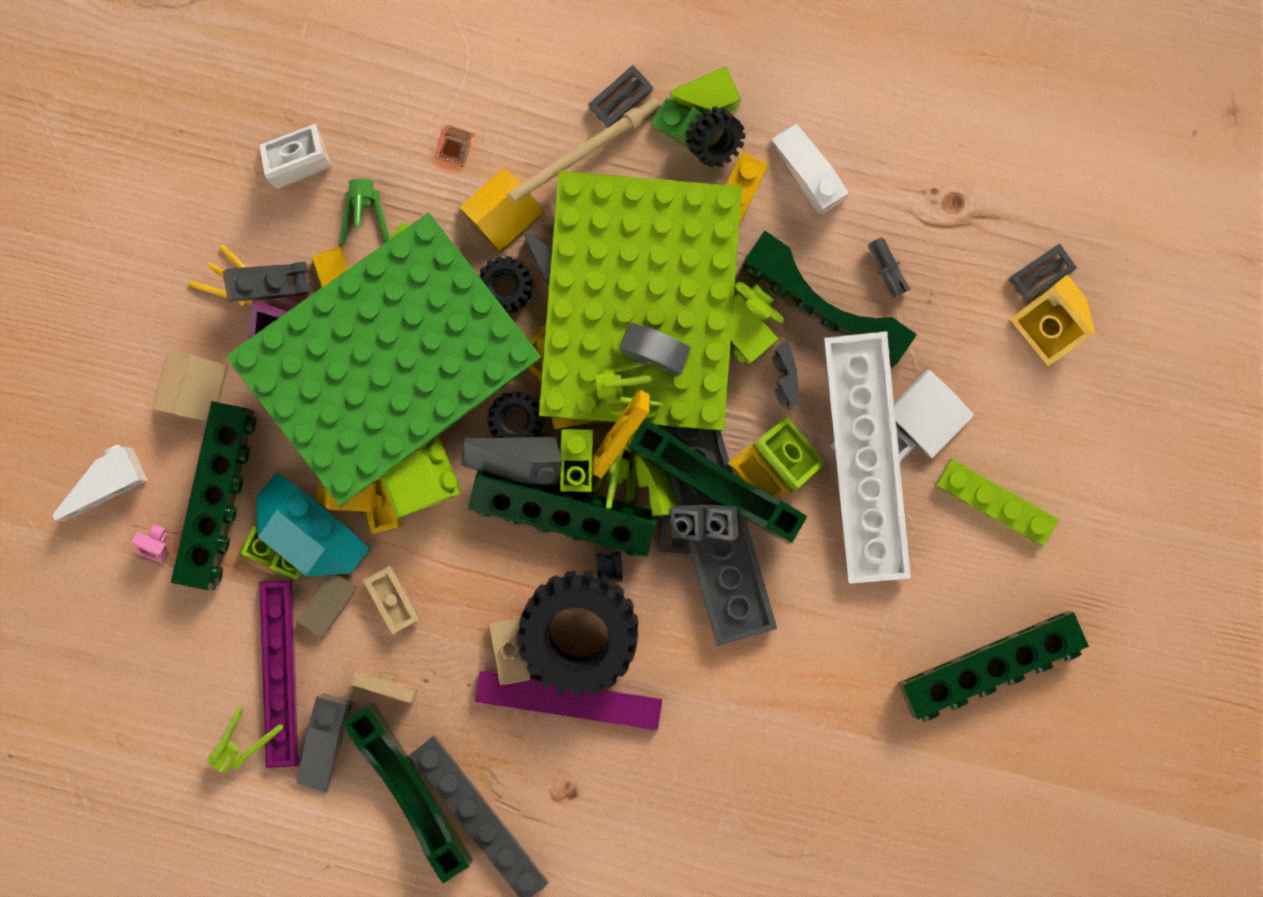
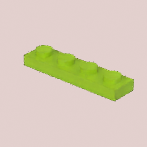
[935,459,1059,546]

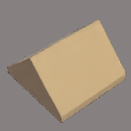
[153,351,228,422]

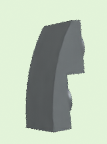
[618,322,691,377]
[772,342,798,410]
[670,505,738,541]

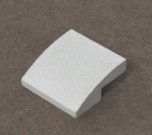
[894,369,974,458]

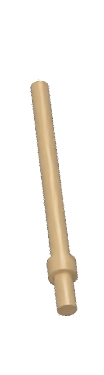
[507,98,661,203]

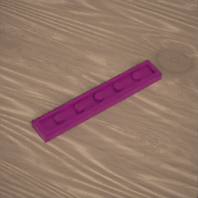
[259,580,299,768]
[475,670,663,730]

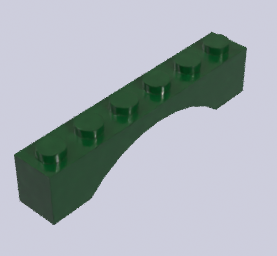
[742,231,917,368]
[628,419,808,544]
[342,703,473,884]

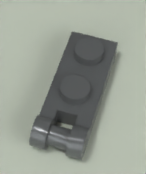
[222,262,312,302]

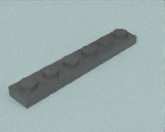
[409,735,549,897]

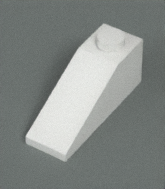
[771,124,849,216]
[53,444,148,521]

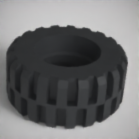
[517,571,639,697]

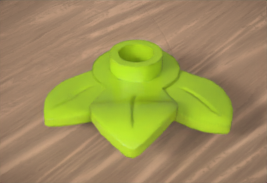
[735,282,784,324]

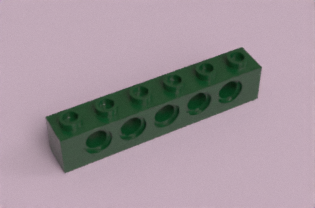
[171,401,257,590]
[468,471,658,557]
[898,611,1089,722]

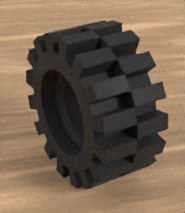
[686,106,745,168]
[479,256,533,313]
[487,391,544,438]

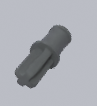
[868,237,910,298]

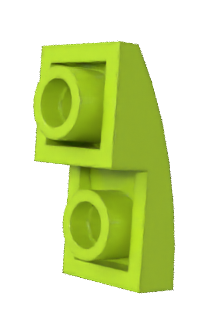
[635,456,678,516]
[239,525,301,580]

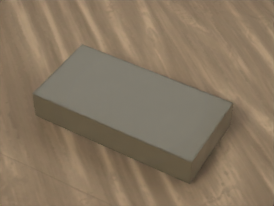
[296,574,358,639]

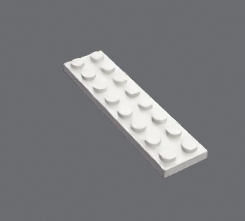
[824,331,911,584]

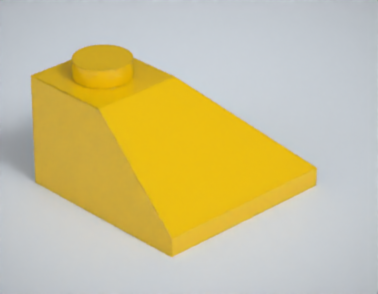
[1010,275,1095,366]

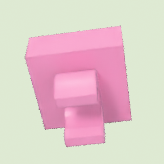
[131,524,169,564]

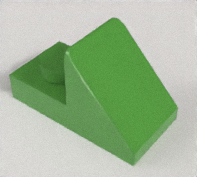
[651,97,718,148]

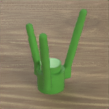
[339,179,389,246]

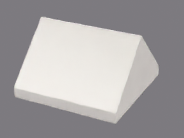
[259,124,333,189]

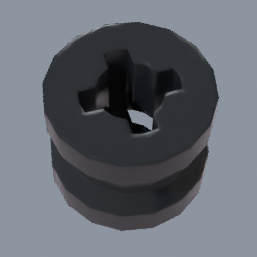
[596,551,623,583]

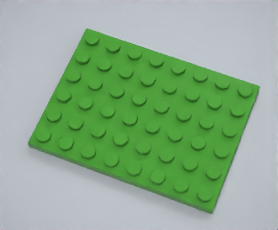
[226,212,541,507]

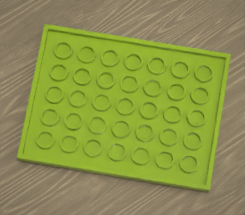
[539,171,742,431]

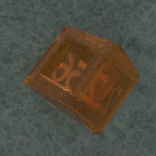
[435,125,475,167]

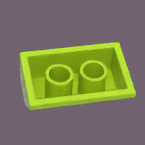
[380,436,462,519]

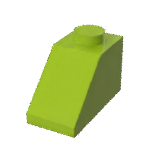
[670,66,741,115]
[730,293,778,366]

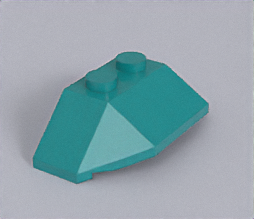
[256,473,371,577]

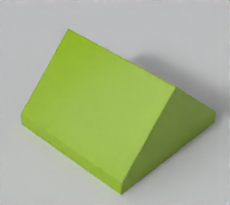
[753,416,827,493]

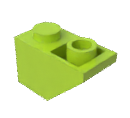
[560,429,594,492]

